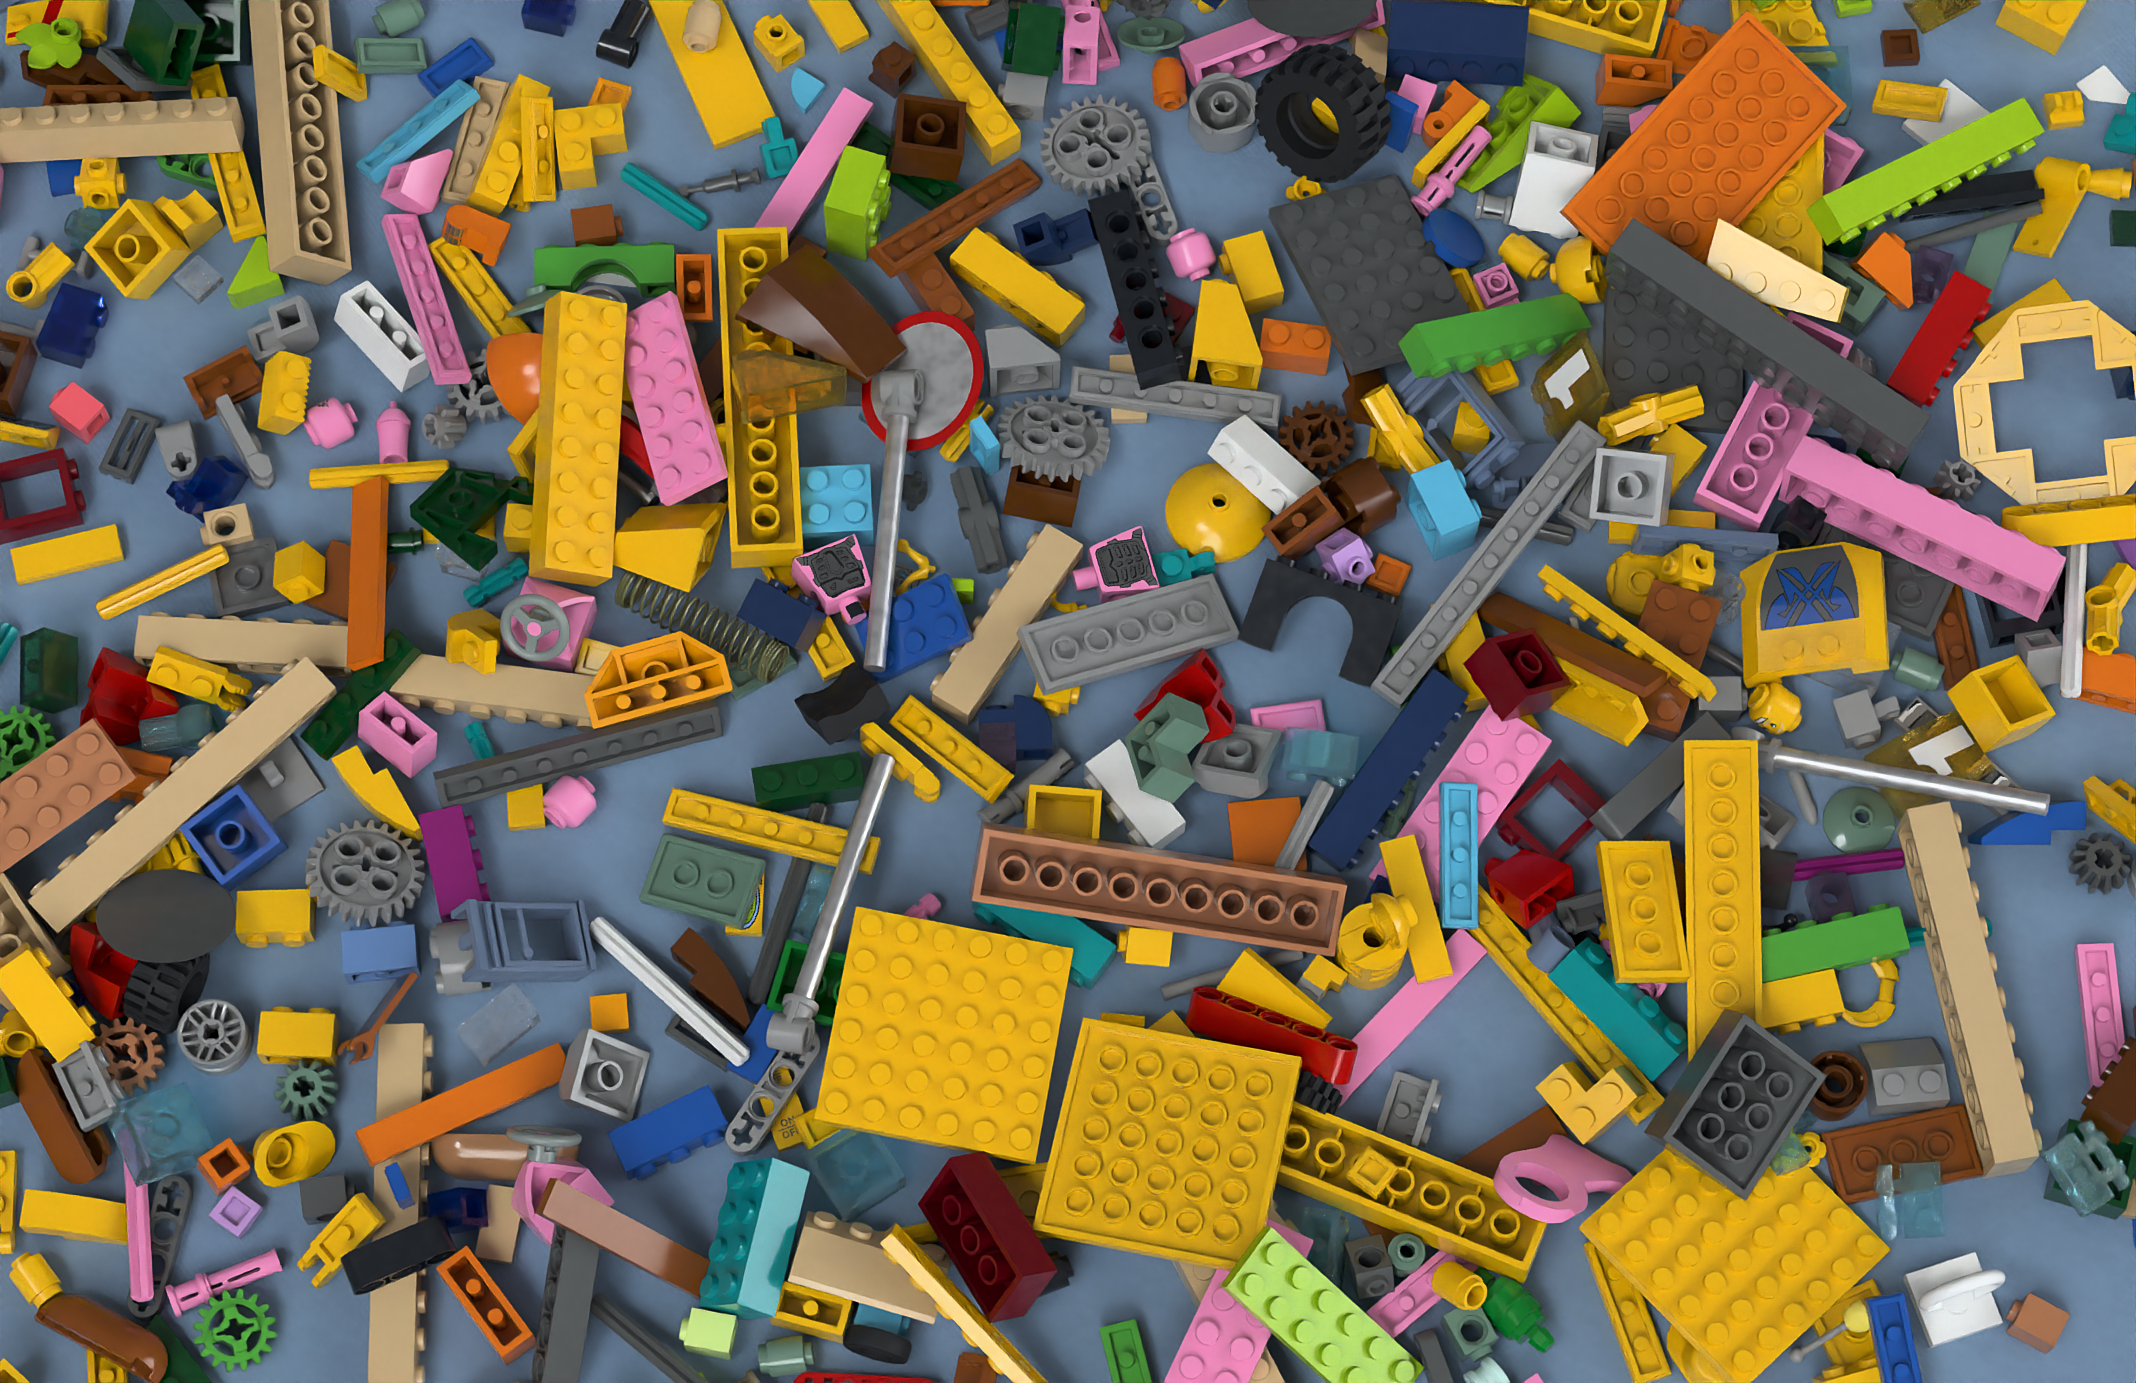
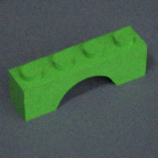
[534,241,677,298]

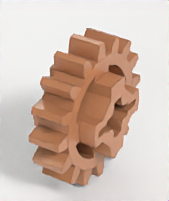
[91,1017,166,1099]

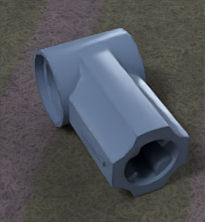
[1526,910,1575,973]

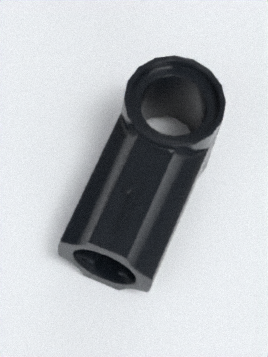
[596,0,652,69]

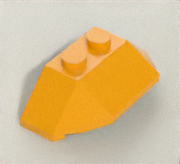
[584,631,734,729]

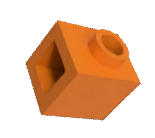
[196,1137,252,1197]

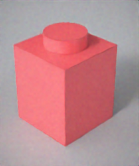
[48,381,110,444]

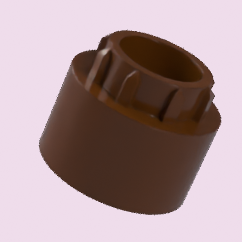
[1805,1051,1868,1122]

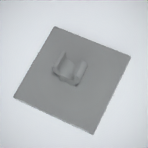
[234,736,325,823]

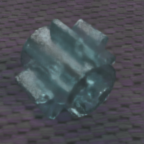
[64,206,106,251]

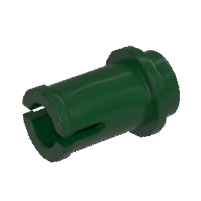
[387,527,424,556]

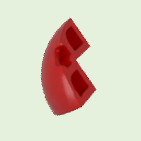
[80,647,180,746]
[1134,648,1235,743]
[70,922,138,1021]

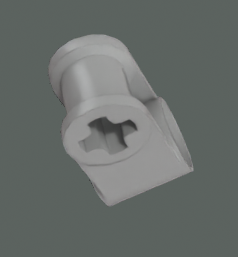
[155,419,204,491]

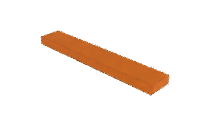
[346,475,389,671]
[355,1042,566,1167]

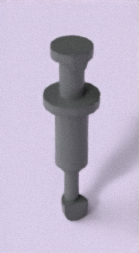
[679,167,761,196]

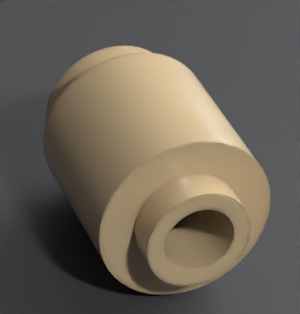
[682,0,722,53]

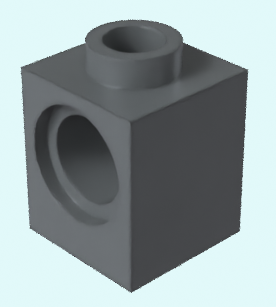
[299,1174,357,1225]
[1345,1234,1395,1300]

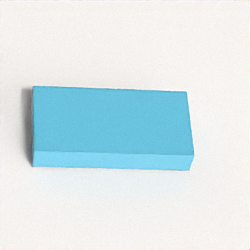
[969,415,1000,476]

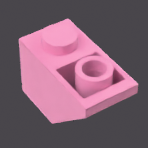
[380,149,454,216]

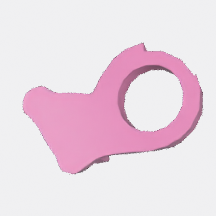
[1493,1134,1633,1223]

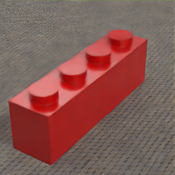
[1886,270,1992,409]

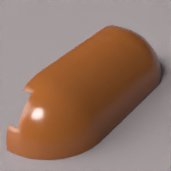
[16,1049,111,1185]
[34,1293,168,1383]

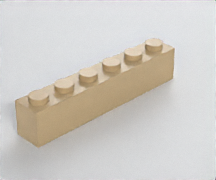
[930,524,1083,726]
[133,612,355,679]
[390,654,605,732]

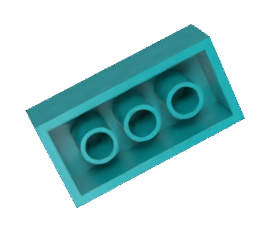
[698,1157,810,1320]

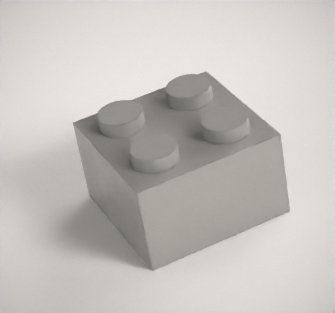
[1589,445,1675,527]

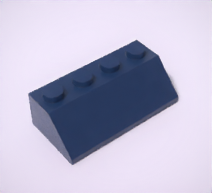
[1386,0,1529,87]

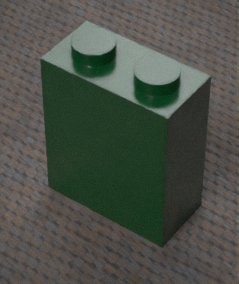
[123,0,205,86]

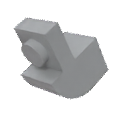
[247,295,319,365]

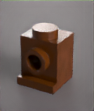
[868,41,916,99]

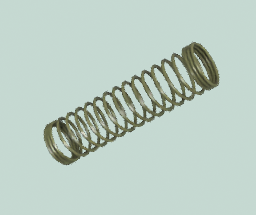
[614,570,789,685]

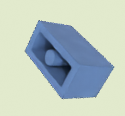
[341,921,421,984]

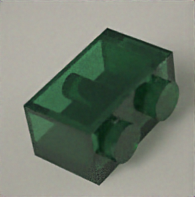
[20,627,79,714]

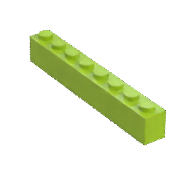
[1806,97,2045,246]

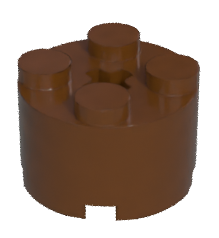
[1320,456,1401,539]

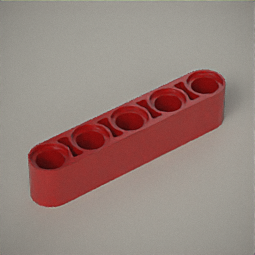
[1185,986,1359,1085]

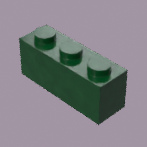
[751,751,864,813]

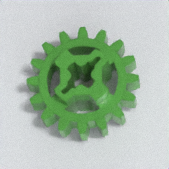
[0,705,58,781]
[193,1289,277,1373]

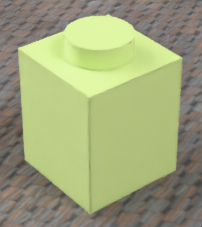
[679,1308,738,1360]

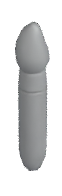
[1782,744,1817,825]

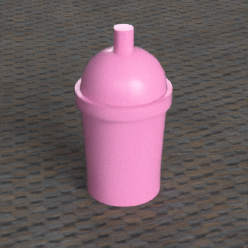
[376,401,411,464]

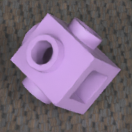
[1315,527,1376,585]

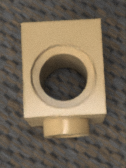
[200,503,256,547]

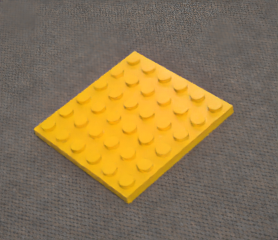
[814,906,1074,1165]
[1032,1017,1302,1271]
[1578,1142,1891,1383]

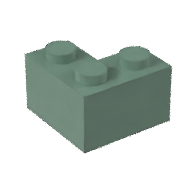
[1124,692,1209,803]

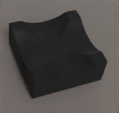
[794,662,891,745]

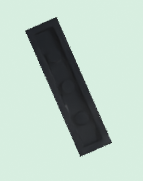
[1899,170,2045,223]

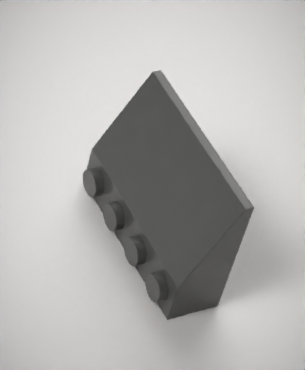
[1644,1009,1826,1200]

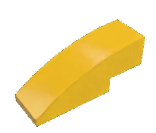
[331,745,423,842]
[19,1189,128,1245]

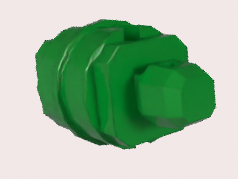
[1473,1267,1555,1353]

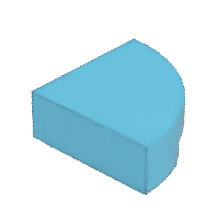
[791,67,826,115]

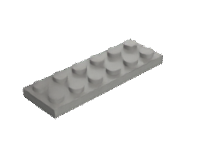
[1016,573,1239,696]

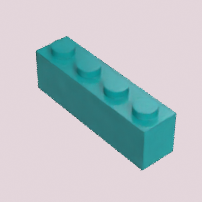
[972,901,1117,990]
[1547,937,1688,1082]

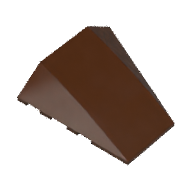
[735,245,907,383]

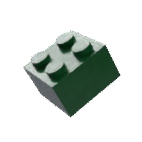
[184,0,251,66]
[1001,1,1065,77]
[2043,1118,2136,1220]

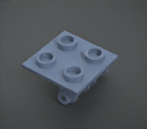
[1490,442,1563,510]

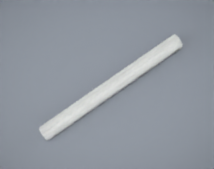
[2060,543,2088,698]
[589,917,750,1066]

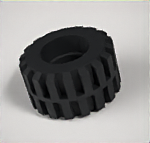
[123,952,210,1034]

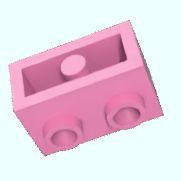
[358,691,438,779]

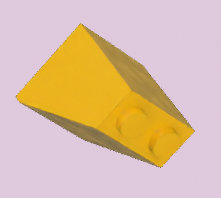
[1187,279,1263,391]
[613,502,728,593]

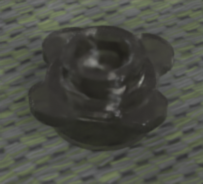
[901,471,928,512]

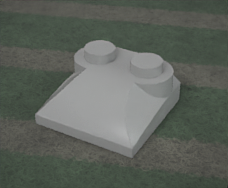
[1191,723,1283,798]
[559,1028,650,1123]

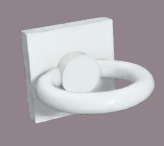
[1903,1252,2006,1348]

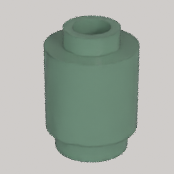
[372,0,426,38]
[1889,646,1945,692]
[1387,1233,1426,1277]
[758,1335,814,1377]

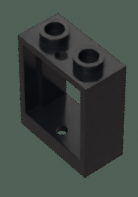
[1974,589,2064,648]

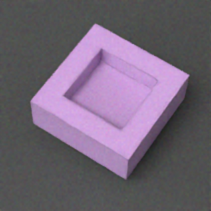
[208,1186,263,1240]

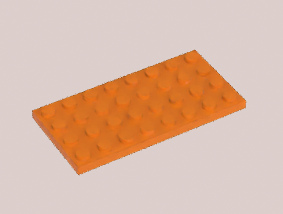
[1559,10,1848,264]

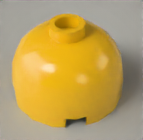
[1550,235,1608,304]

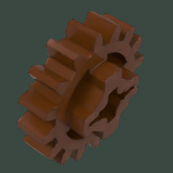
[1278,401,1355,476]

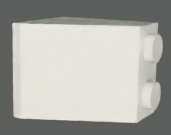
[1509,121,1599,239]

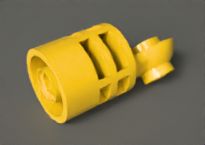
[1334,893,1418,990]

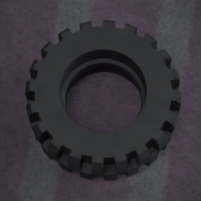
[1255,44,1391,183]

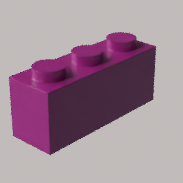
[418,805,491,923]

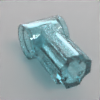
[139,704,214,752]
[792,864,835,940]

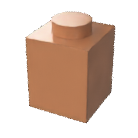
[2005,1292,2070,1354]

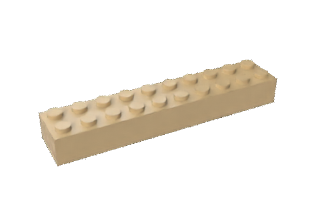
[248,0,352,286]
[1896,801,2042,1179]

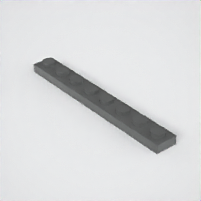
[433,699,723,809]

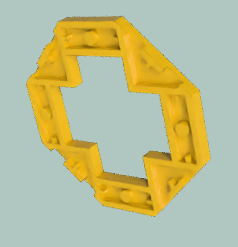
[1953,300,2136,505]

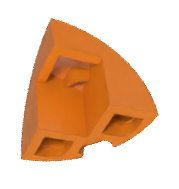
[486,333,543,426]

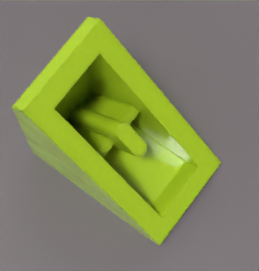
[227,235,285,309]

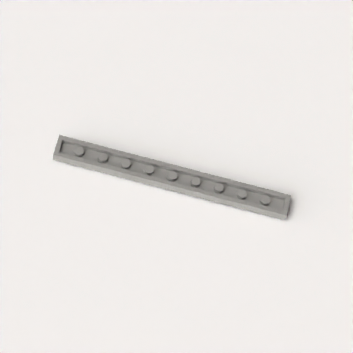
[1371,420,1607,709]

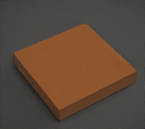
[302,539,398,623]

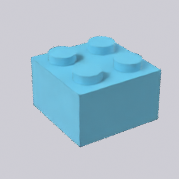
[1405,459,1482,562]
[799,464,874,549]

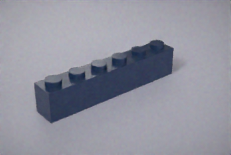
[1305,668,1469,872]

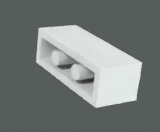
[334,280,430,393]
[1208,415,1321,515]
[1083,739,1186,849]

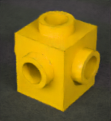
[74,157,127,210]
[1660,543,1716,593]

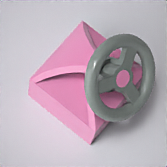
[500,576,598,674]
[506,1125,615,1247]

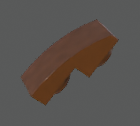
[1342,361,1382,429]

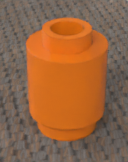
[1151,57,1187,111]

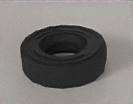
[843,1325,912,1364]

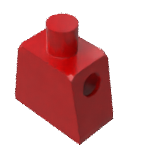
[1484,849,1575,929]

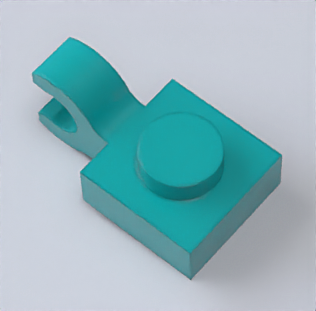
[2103,92,2136,154]
[759,116,799,180]
[1152,549,1216,588]

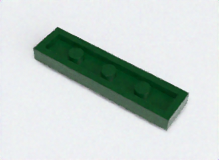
[850,121,965,211]
[300,627,422,761]

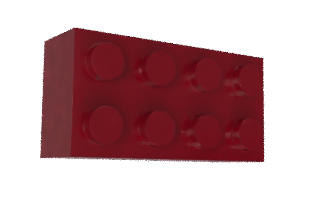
[918,1151,1058,1323]

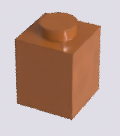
[570,204,624,247]

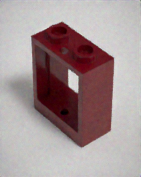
[0,447,87,545]
[1496,758,1607,862]

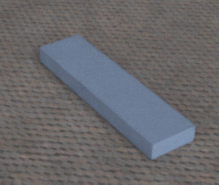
[1631,524,1779,563]

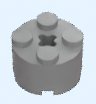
[1188,72,1258,153]
[429,919,492,997]

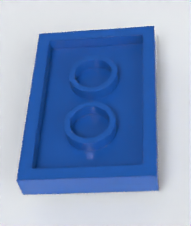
[855,573,974,684]

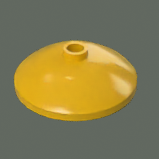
[1165,462,1271,563]

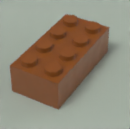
[1617,579,1722,743]

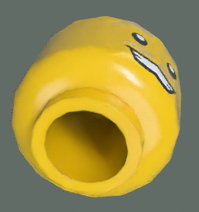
[1747,682,1802,736]

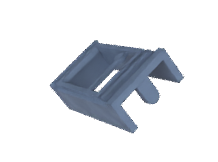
[1392,370,1526,490]
[450,899,596,982]

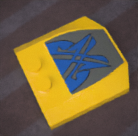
[1739,542,1890,688]

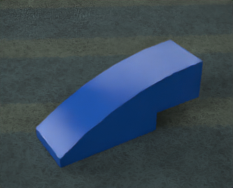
[1968,800,2086,845]

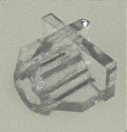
[1700,567,1746,626]

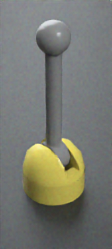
[1789,1299,1870,1363]

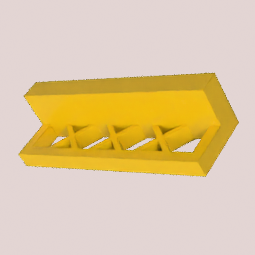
[1549,654,1649,747]
[2082,775,2136,845]

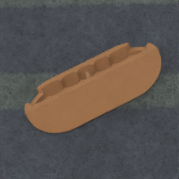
[430,1134,580,1182]

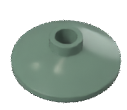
[1117,17,1185,55]
[507,283,574,318]
[1822,787,1895,854]

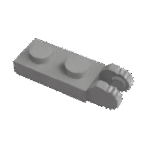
[215,394,275,490]

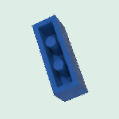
[607,1085,728,1181]

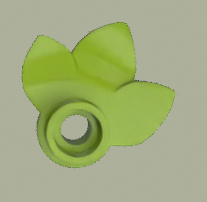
[16,18,82,69]

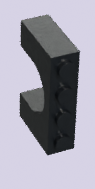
[1237,555,1403,689]

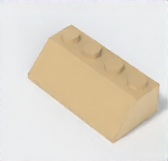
[788,1211,951,1325]

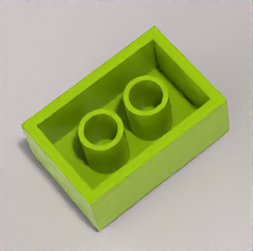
[824,145,892,262]

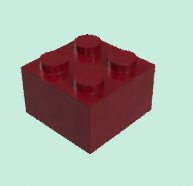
[1463,627,1573,722]

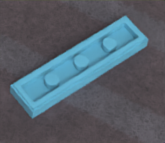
[356,79,481,184]
[1439,782,1478,930]

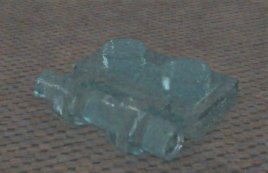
[2039,1119,2131,1217]
[1874,1161,1945,1240]

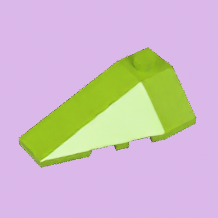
[1455,72,1581,194]

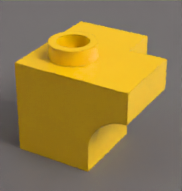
[153,189,223,253]

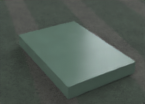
[639,833,767,930]

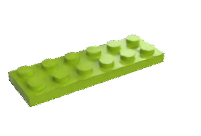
[1220,1225,1425,1383]

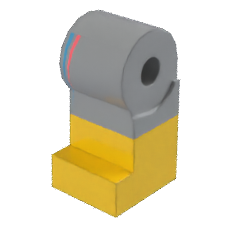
[1295,954,1348,1005]

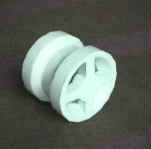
[1463,1356,1510,1383]

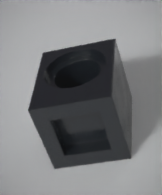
[1768,495,1827,550]

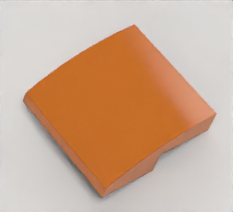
[1227,796,1307,871]

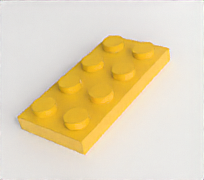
[1595,841,1690,983]

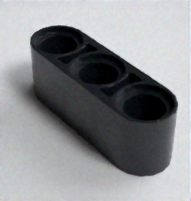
[340,1216,457,1295]

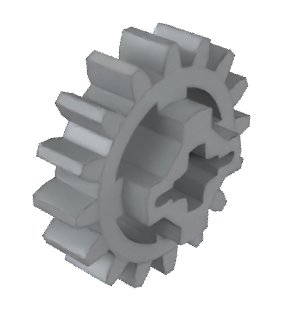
[445,348,511,425]

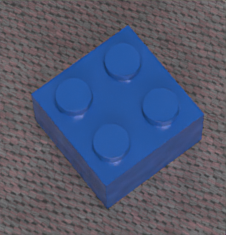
[179,784,289,891]

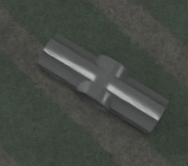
[950,466,1008,575]

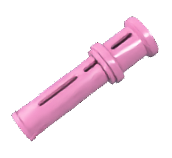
[1410,125,1492,218]
[165,1248,283,1318]

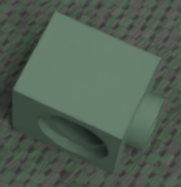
[1440,1306,1498,1363]

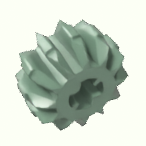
[274,1059,339,1122]

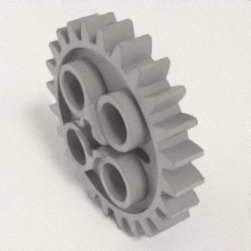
[1040,95,1152,198]
[995,395,1111,482]
[304,819,425,927]

